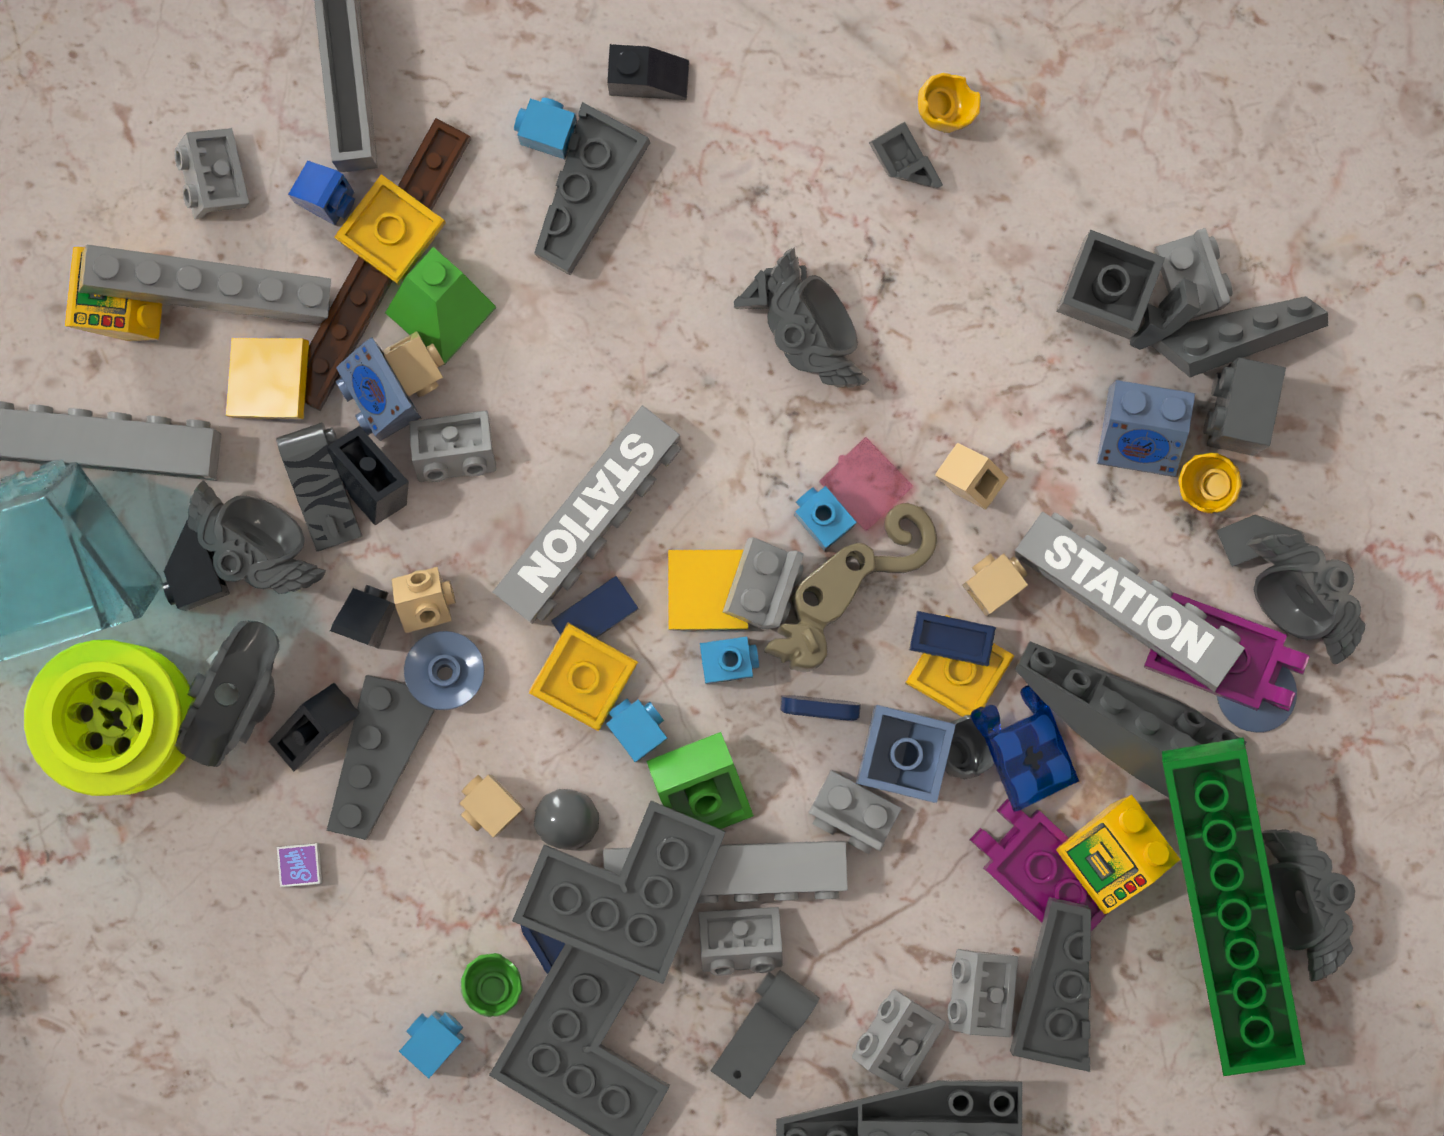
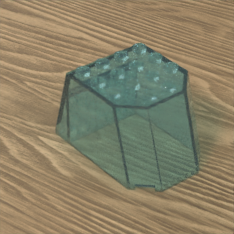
[0,459,163,662]

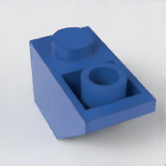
[288,161,355,225]

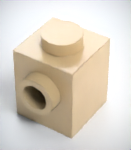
[383,331,445,397]
[935,443,1009,510]
[962,553,1028,616]
[459,775,525,838]

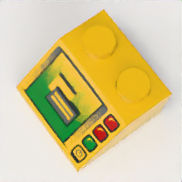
[65,247,162,341]
[1056,794,1181,914]

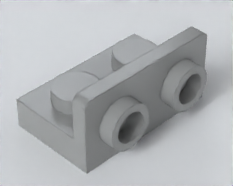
[175,128,249,219]
[1154,228,1233,319]
[409,410,496,482]
[723,537,804,630]
[808,771,902,854]
[699,907,783,976]
[948,949,1018,1037]
[852,989,946,1089]

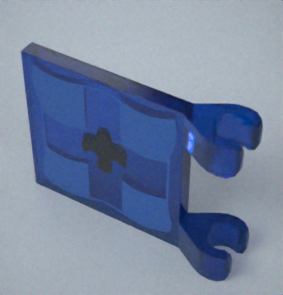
[971,685,1079,812]

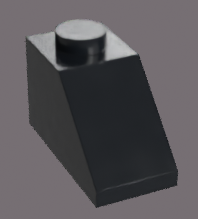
[607,44,689,100]
[327,426,409,525]
[162,520,230,611]
[330,585,395,649]
[268,683,359,772]

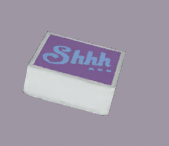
[277,843,322,887]

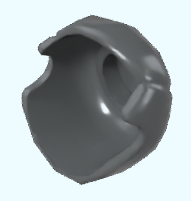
[945,715,998,780]
[534,789,599,850]

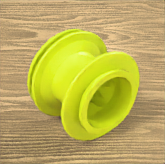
[24,640,193,796]

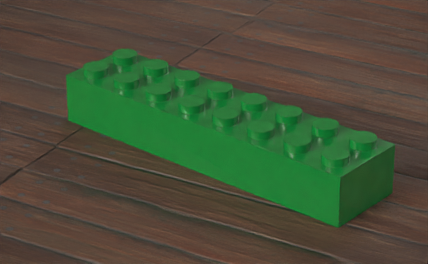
[1162,737,1306,1077]

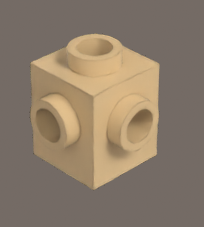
[391,567,456,633]

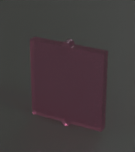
[819,437,913,531]

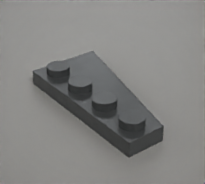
[534,102,651,275]
[1151,296,1328,377]
[326,675,436,840]
[1010,897,1091,1072]

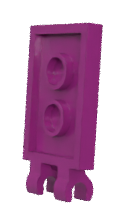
[1144,592,1310,712]
[969,799,1108,931]

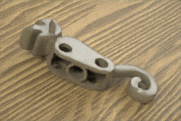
[764,503,937,672]

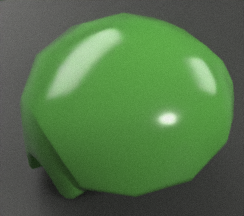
[461,953,522,1017]

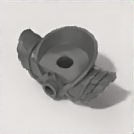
[767,247,869,387]
[187,480,326,594]
[1246,532,1366,664]
[175,620,279,767]
[1262,829,1355,981]

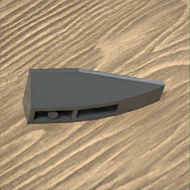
[1015,641,1246,798]
[776,1080,1022,1136]

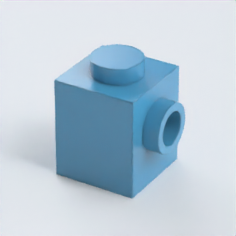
[514,98,577,160]
[794,486,857,551]
[700,637,759,684]
[606,698,668,762]
[399,1011,466,1079]

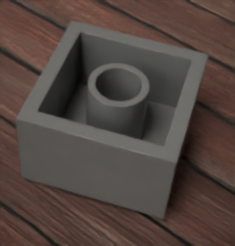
[1056,229,1165,340]
[1203,357,1286,456]

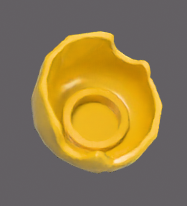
[918,73,981,133]
[1178,453,1243,514]

